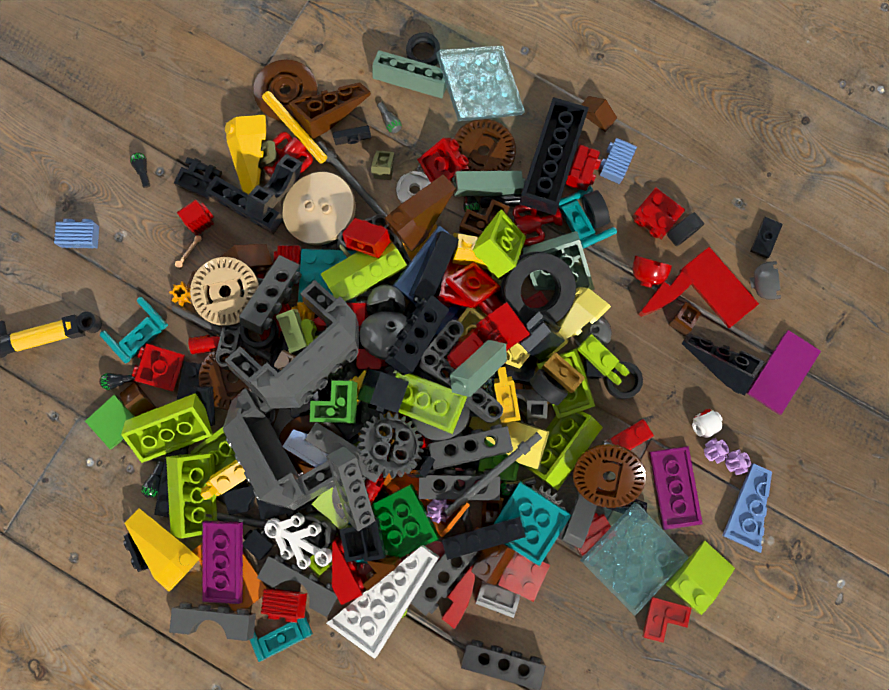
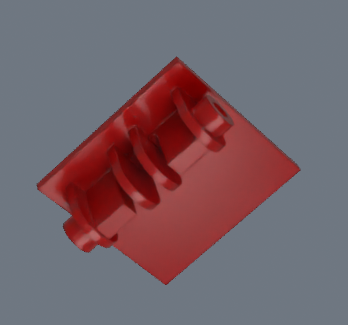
[475,302,530,352]

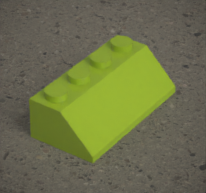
[321,240,407,303]
[121,393,213,463]
[521,411,603,491]
[166,453,217,539]

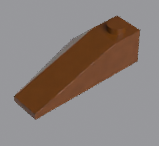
[289,82,371,139]
[385,175,456,252]

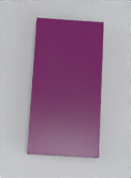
[746,330,821,415]
[649,446,703,530]
[202,521,243,604]

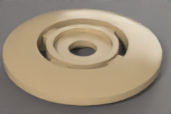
[190,257,259,326]

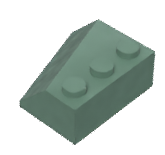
[522,231,595,290]

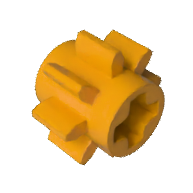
[169,281,191,306]
[291,302,315,320]

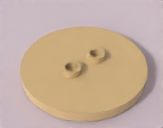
[283,172,356,245]

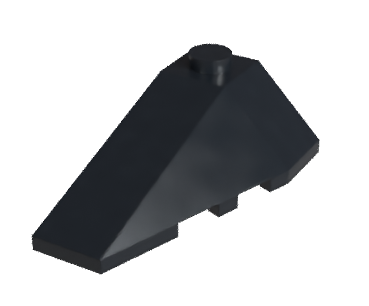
[682,333,764,396]

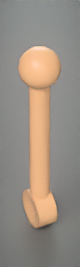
[175,235,202,268]

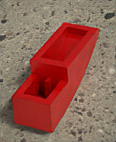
[638,272,694,317]
[442,564,475,629]

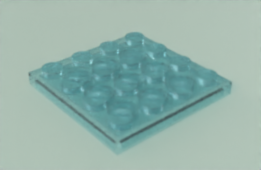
[436,46,525,122]
[580,502,689,616]

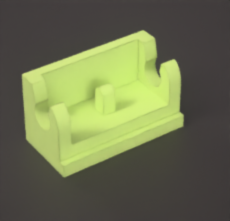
[276,309,307,353]

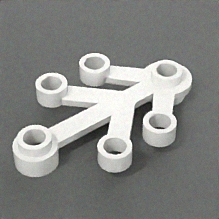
[265,513,332,569]

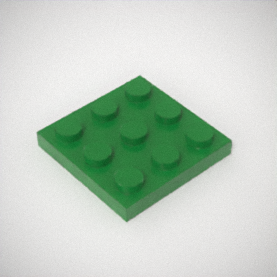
[371,484,440,558]

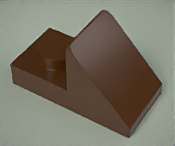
[363,555,402,591]

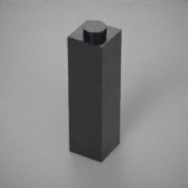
[409,231,459,303]

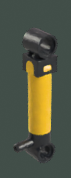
[0,311,102,358]

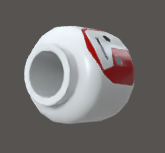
[692,409,722,438]

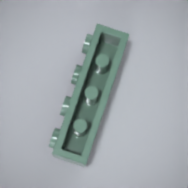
[373,50,449,98]

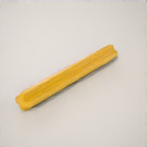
[262,91,328,163]

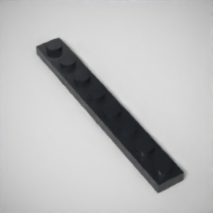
[154,361,202,517]

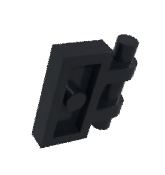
[174,157,222,200]

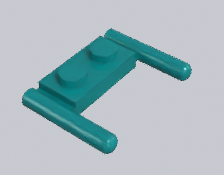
[558,186,617,249]
[100,297,168,364]
[250,616,313,662]

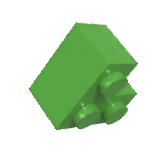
[310,381,357,423]

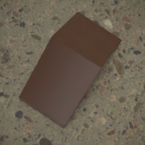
[581,96,617,133]
[668,302,701,336]
[120,382,156,416]
[481,498,503,528]

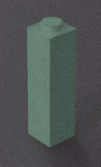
[452,171,526,197]
[450,340,507,397]

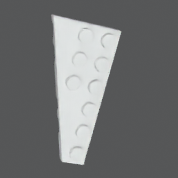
[326,545,440,659]

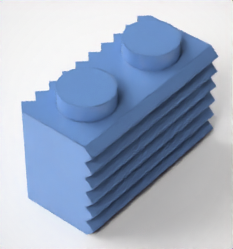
[599,138,637,184]
[54,219,99,248]

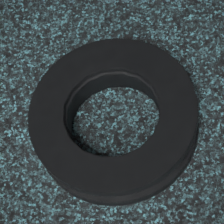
[500,251,576,324]

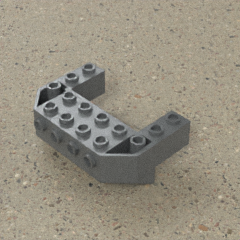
[225,281,359,409]
[223,389,336,510]

